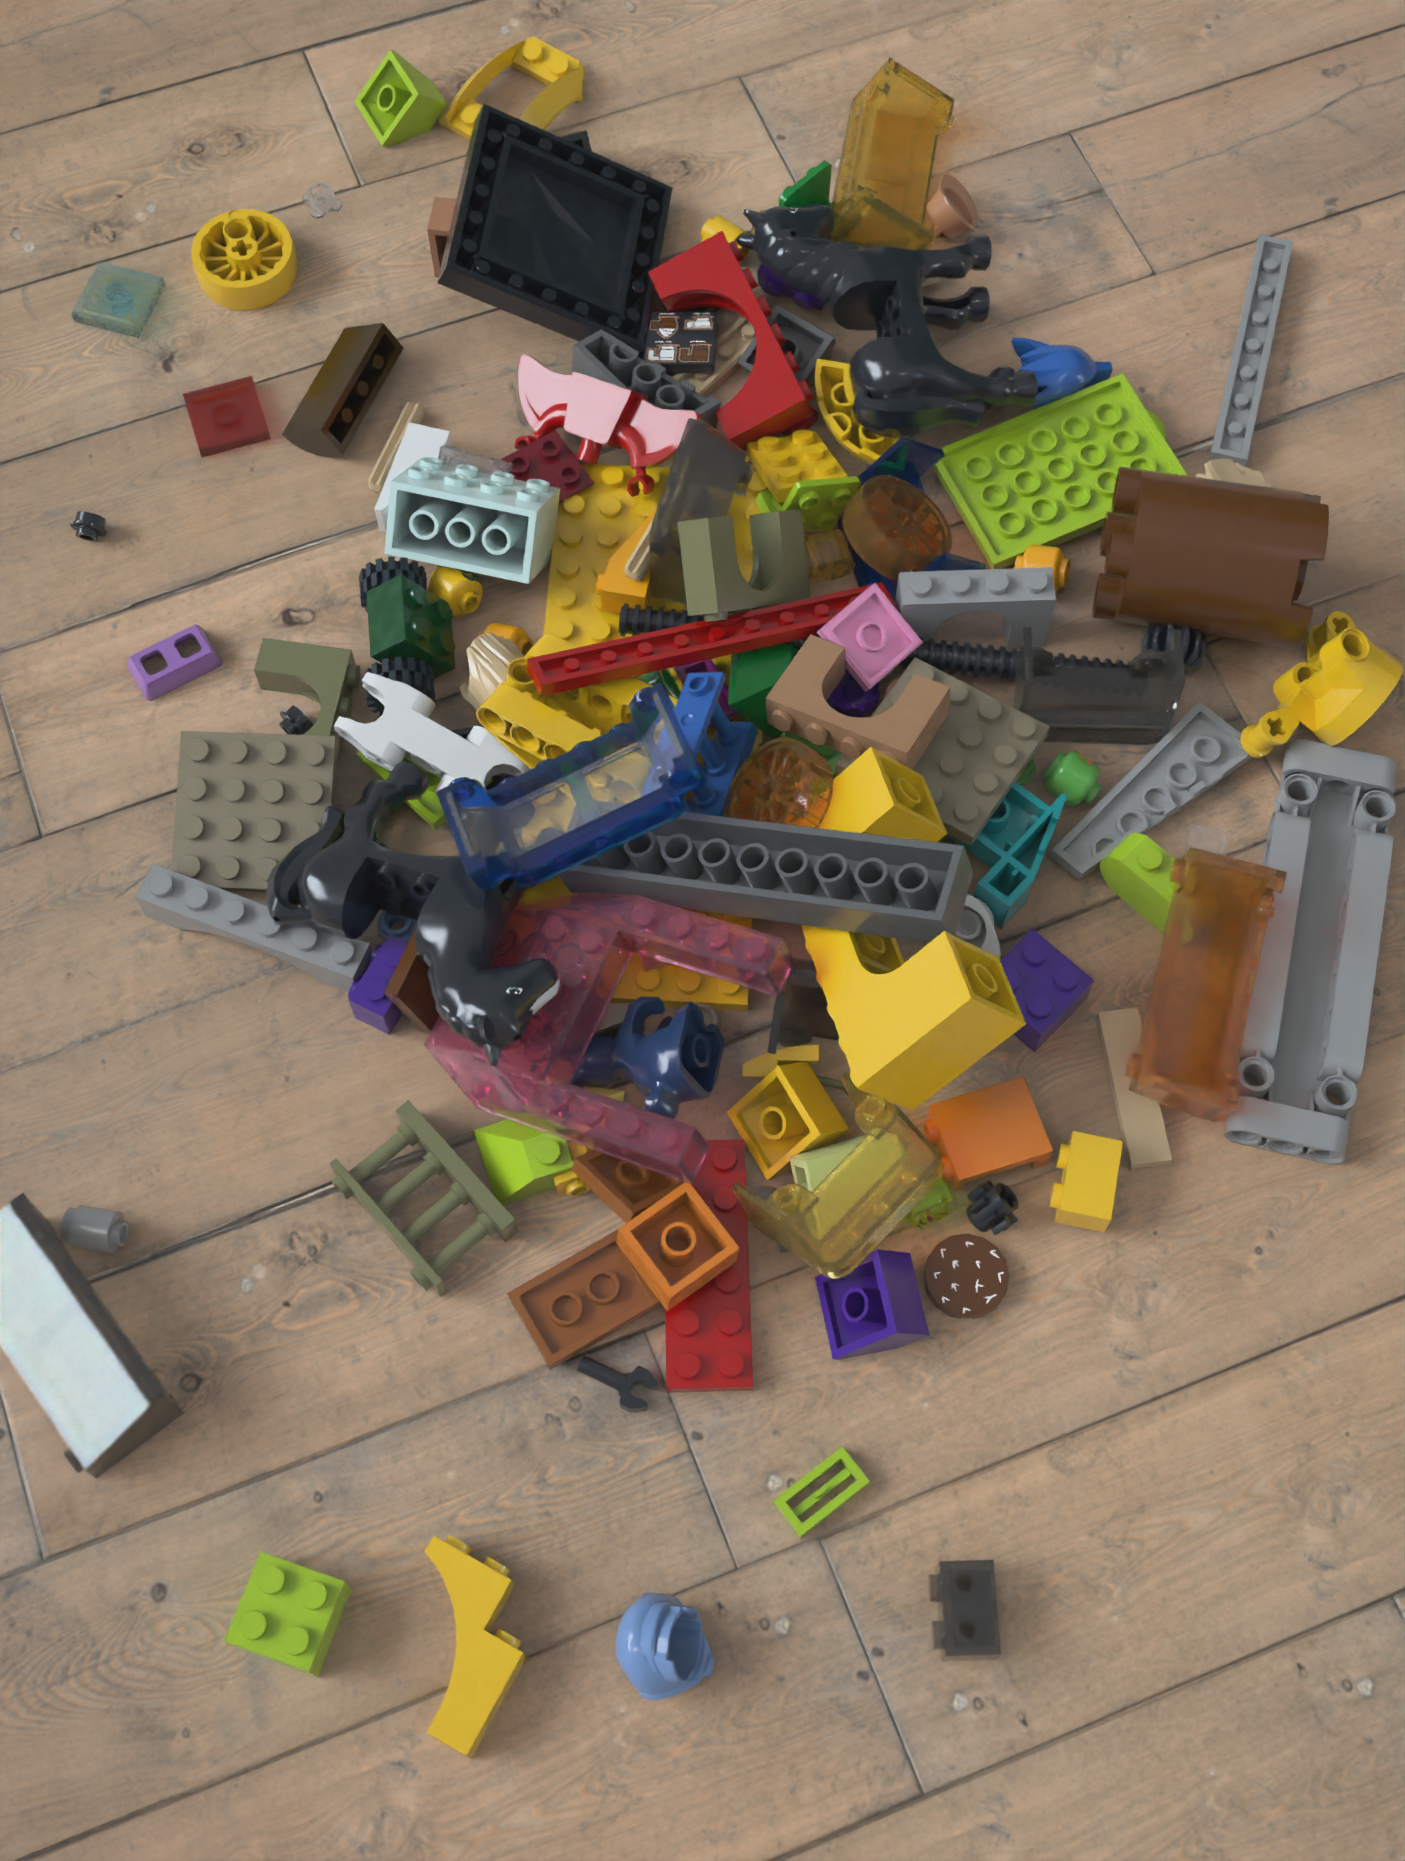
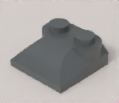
[737,304,836,384]

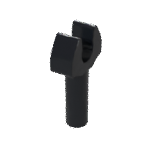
[577,1355,658,1412]

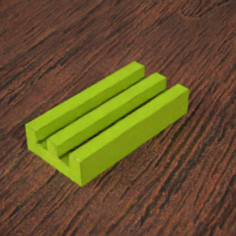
[773,1446,870,1539]

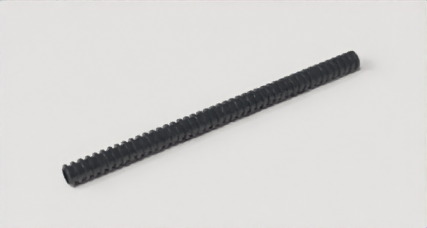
[618,603,1149,696]

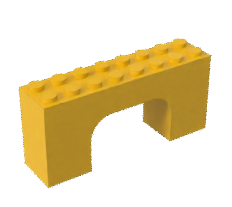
[783,747,1026,1110]

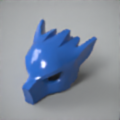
[1011,337,1113,409]

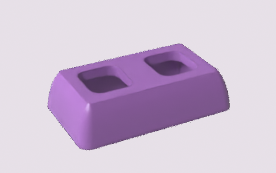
[127,625,223,701]

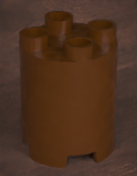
[1092,467,1329,647]

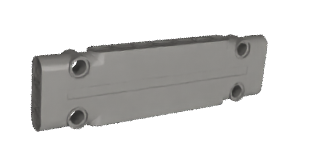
[1224,739,1398,1164]

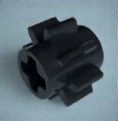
[966,1180,1019,1235]

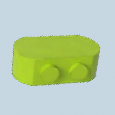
[1100,832,1218,944]

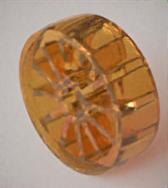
[842,475,952,581]
[723,737,834,828]

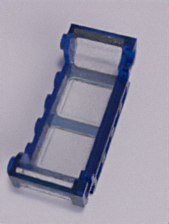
[436,683,708,890]

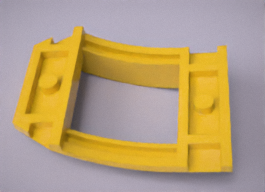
[438,36,585,141]

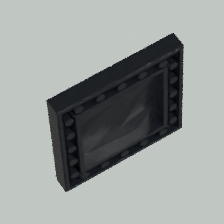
[437,104,673,357]

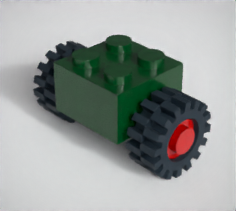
[359,556,456,716]

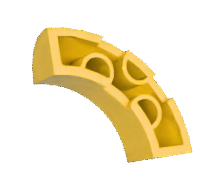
[815,359,909,476]

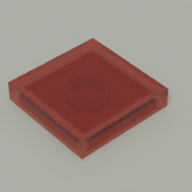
[183,376,271,457]

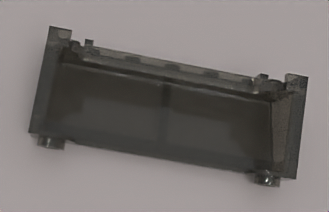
[0,1193,184,1479]

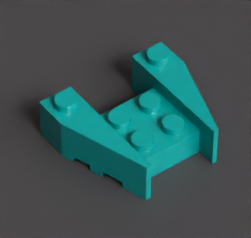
[946,782,1067,929]

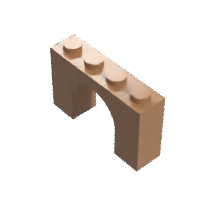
[766,634,950,770]

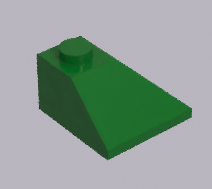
[728,643,799,739]

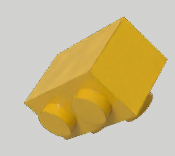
[1049,1131,1123,1233]

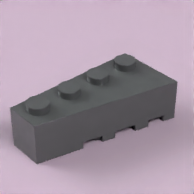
[572,329,721,459]

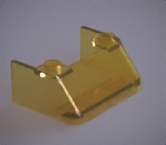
[732,1072,945,1278]

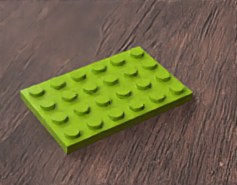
[929,373,1188,569]

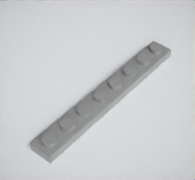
[1209,234,1293,467]

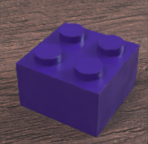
[1000,929,1094,1053]

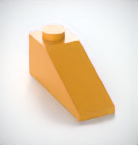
[596,504,665,614]

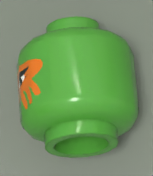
[1042,750,1102,808]

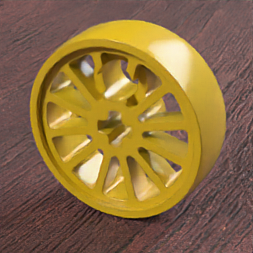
[191,209,298,310]

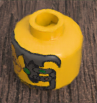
[428,566,484,617]

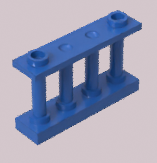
[640,672,758,817]

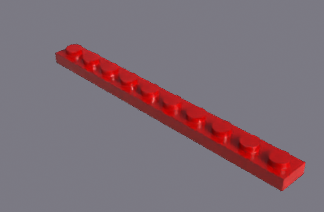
[527,582,898,696]

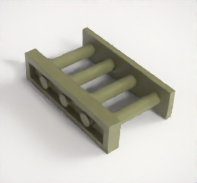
[330,1100,518,1297]

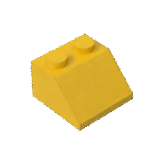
[726,1062,849,1181]

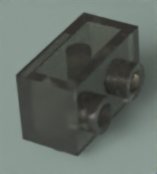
[928,1560,1001,1661]

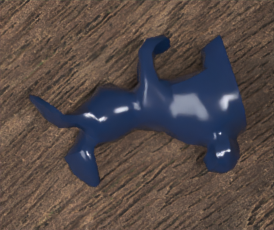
[537,996,724,1125]

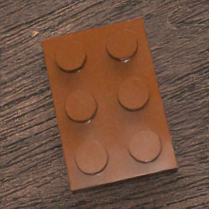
[507,1230,661,1370]

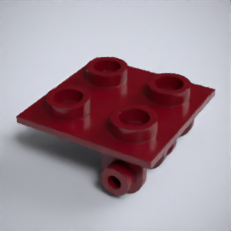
[494,430,594,503]

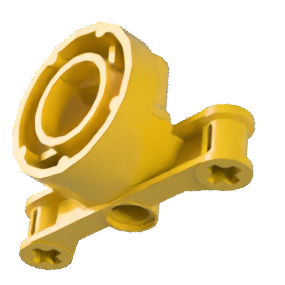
[1240,611,1403,758]

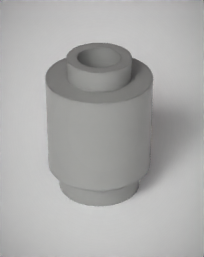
[60,1205,128,1254]

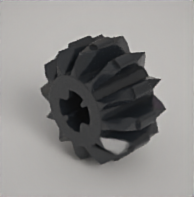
[1141,623,1207,674]

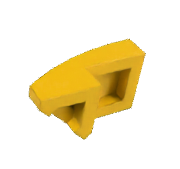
[742,1045,819,1078]

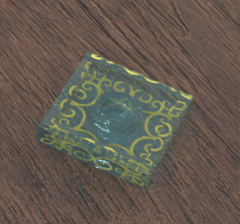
[71,261,166,338]

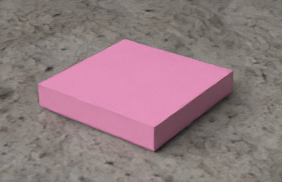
[817,583,923,692]

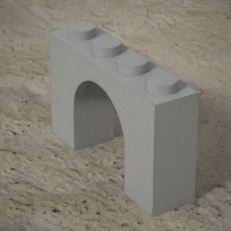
[895,567,1056,650]

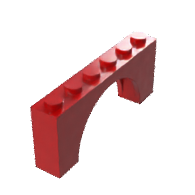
[648,231,814,455]

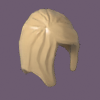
[460,633,524,711]

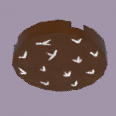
[924,1234,1010,1319]

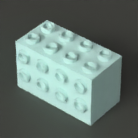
[384,457,560,584]

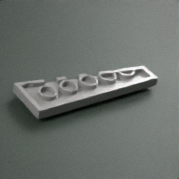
[1050,702,1253,881]

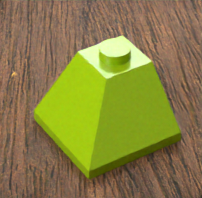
[354,49,447,148]
[474,1105,574,1206]

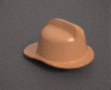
[926,174,977,239]

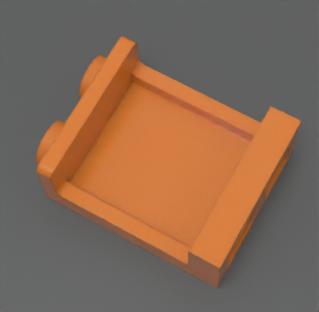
[923,1076,1053,1192]

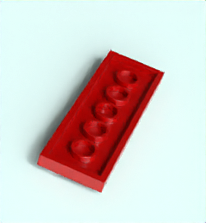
[662,1139,753,1393]

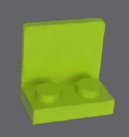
[755,476,861,532]

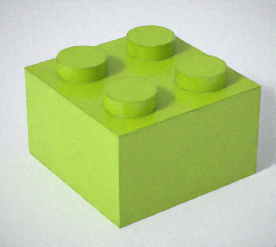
[224,1551,352,1678]

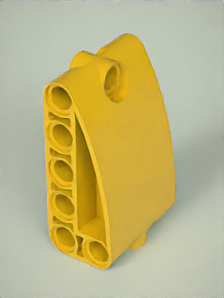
[476,634,678,808]

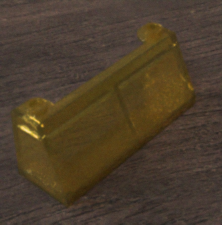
[827,57,955,250]

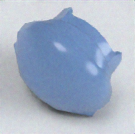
[616,1592,715,1701]

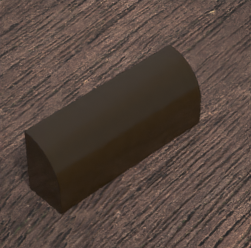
[282,323,404,456]

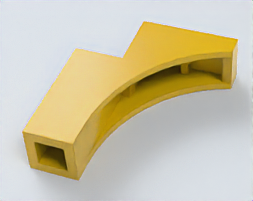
[424,1535,526,1759]

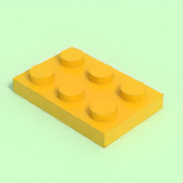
[746,430,848,503]

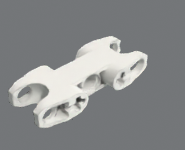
[334,672,534,816]

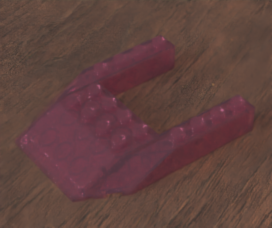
[424,893,795,1184]

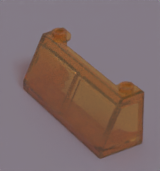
[1125,847,1287,1122]

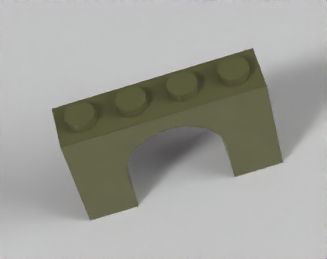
[678,509,810,622]
[254,638,361,753]

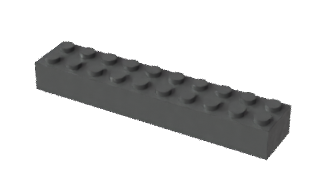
[554,799,974,943]

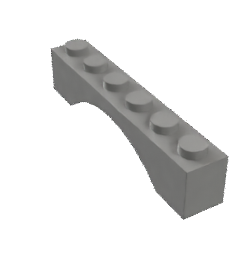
[135,864,372,992]

